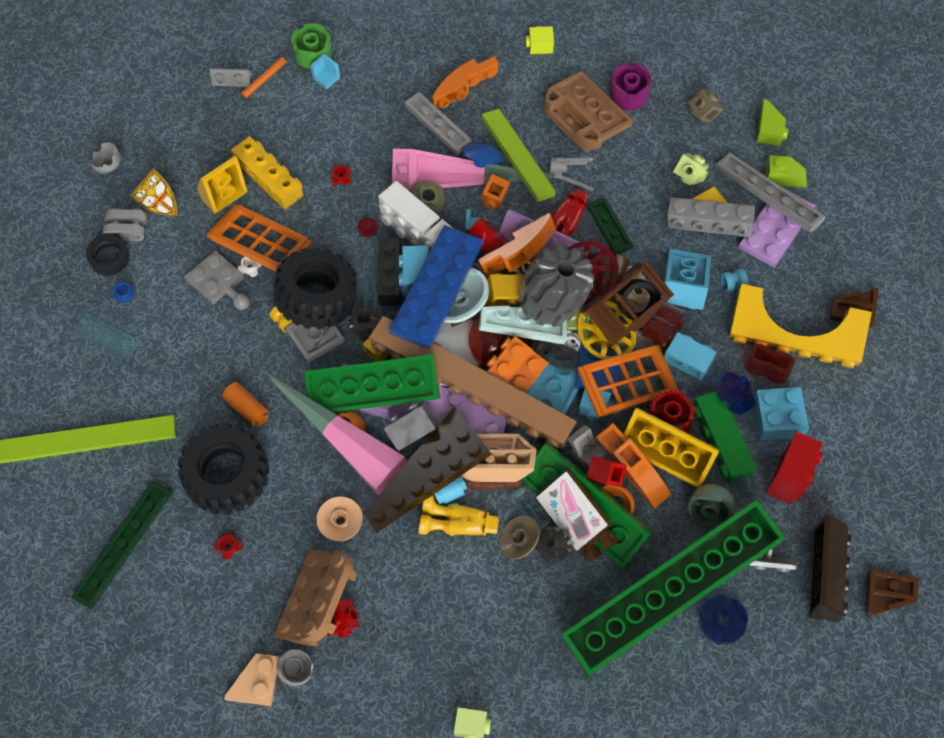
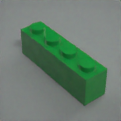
[693,390,757,484]

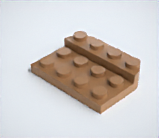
[542,71,633,152]
[274,549,357,646]

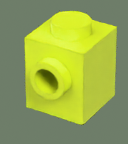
[526,26,554,54]

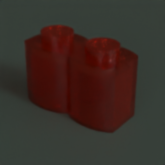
[641,302,686,347]
[744,344,796,384]

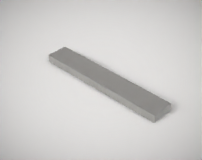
[716,152,825,233]

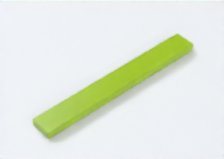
[0,415,176,464]

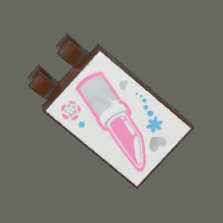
[535,469,619,563]

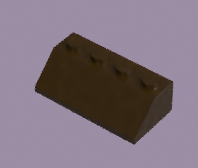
[810,514,851,622]

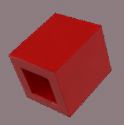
[586,455,627,487]

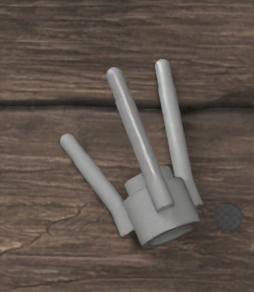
[550,157,594,191]

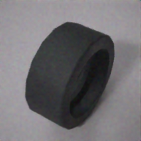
[86,234,129,276]
[616,279,660,321]

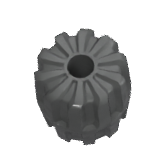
[518,244,594,327]

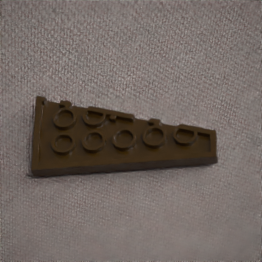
[363,407,491,533]

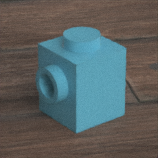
[578,389,613,421]

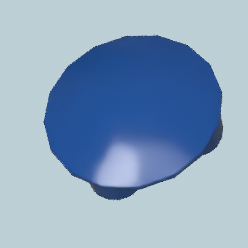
[462,142,503,168]

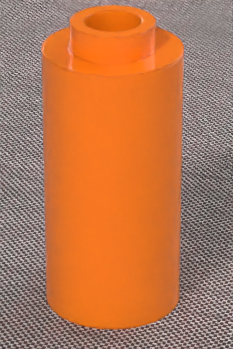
[222,382,268,427]

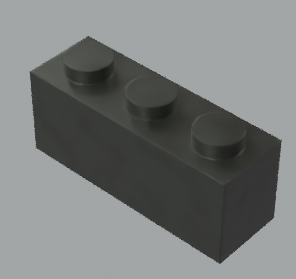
[378,239,402,306]

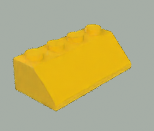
[624,408,719,488]

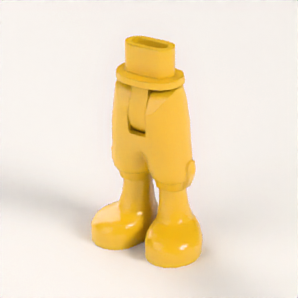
[419,495,499,536]

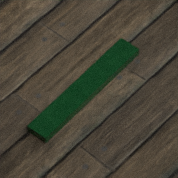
[71,481,173,610]

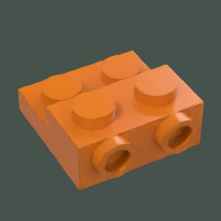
[487,336,548,393]

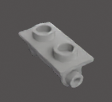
[210,67,252,87]

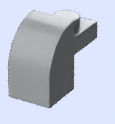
[568,425,611,473]

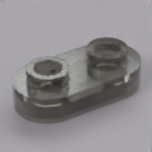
[537,341,579,371]

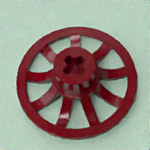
[567,241,619,304]

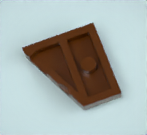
[829,288,879,328]
[866,570,919,616]

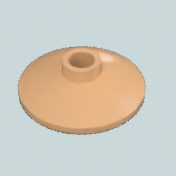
[317,497,363,541]

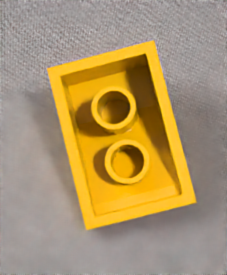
[197,156,248,214]

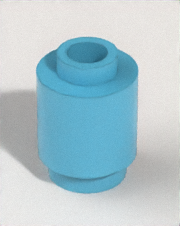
[434,477,467,505]

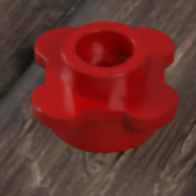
[331,165,351,185]
[214,533,242,560]

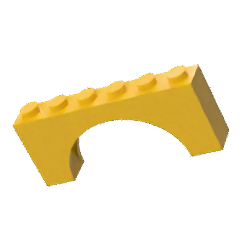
[728,284,872,368]

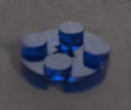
[715,372,756,415]
[699,596,748,645]

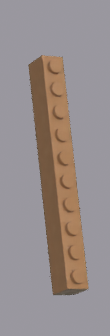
[370,316,577,450]

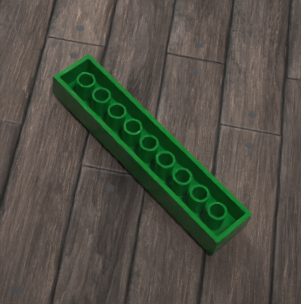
[560,500,786,677]

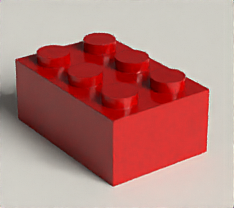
[766,431,824,505]

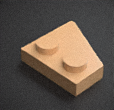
[224,654,280,706]

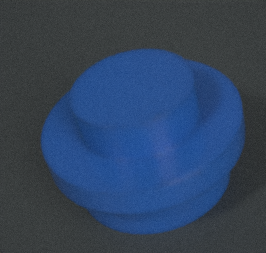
[113,282,135,303]

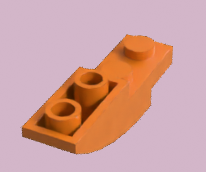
[432,56,498,109]
[478,213,556,278]
[595,423,671,509]

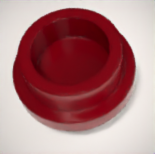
[357,218,378,237]

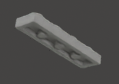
[404,92,472,155]

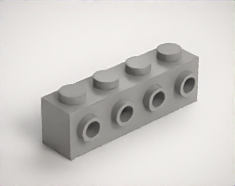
[668,197,755,237]

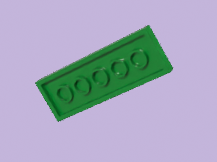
[304,354,440,413]
[521,443,652,569]

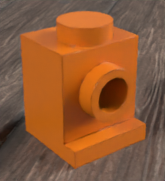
[481,174,511,209]

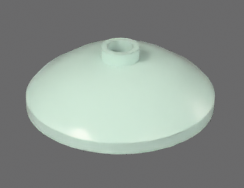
[444,268,489,323]

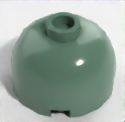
[687,484,736,529]

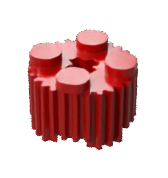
[648,389,695,432]

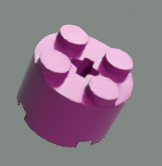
[610,63,651,111]

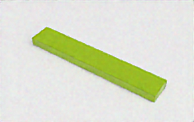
[481,109,556,202]

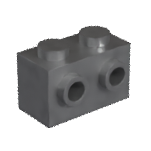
[384,401,439,451]

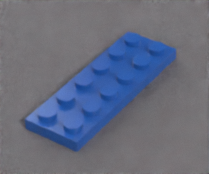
[389,225,483,350]

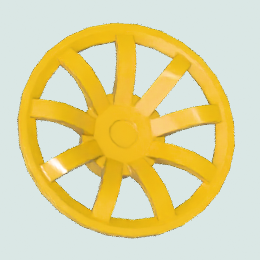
[577,301,636,360]

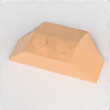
[460,434,536,482]

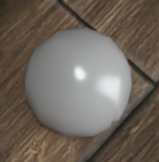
[91,142,121,174]
[276,649,313,687]

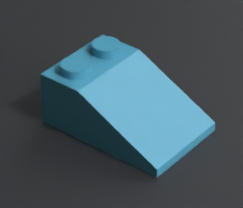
[661,248,711,310]

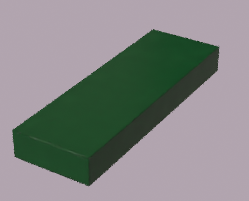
[587,198,634,255]

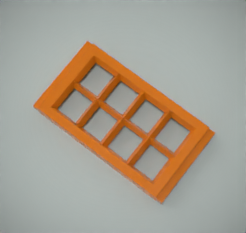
[207,204,312,272]
[577,345,679,418]

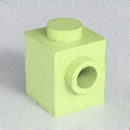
[454,707,491,738]

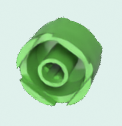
[291,23,333,69]

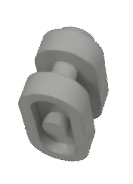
[102,208,147,241]

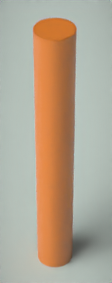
[240,57,286,99]

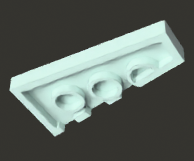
[479,305,567,344]

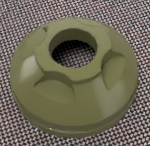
[409,180,445,214]

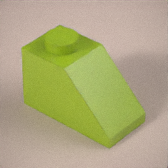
[756,99,788,146]
[765,155,807,188]

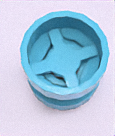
[721,269,748,293]

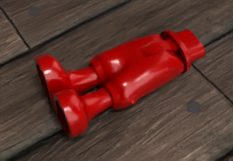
[551,189,589,236]

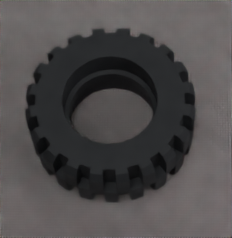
[274,248,357,329]
[177,423,269,515]

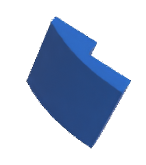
[575,345,620,397]

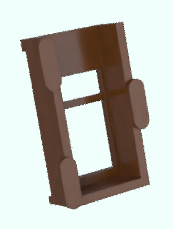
[581,261,674,347]

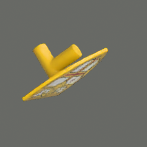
[130,168,177,216]

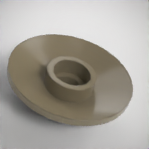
[499,516,540,559]

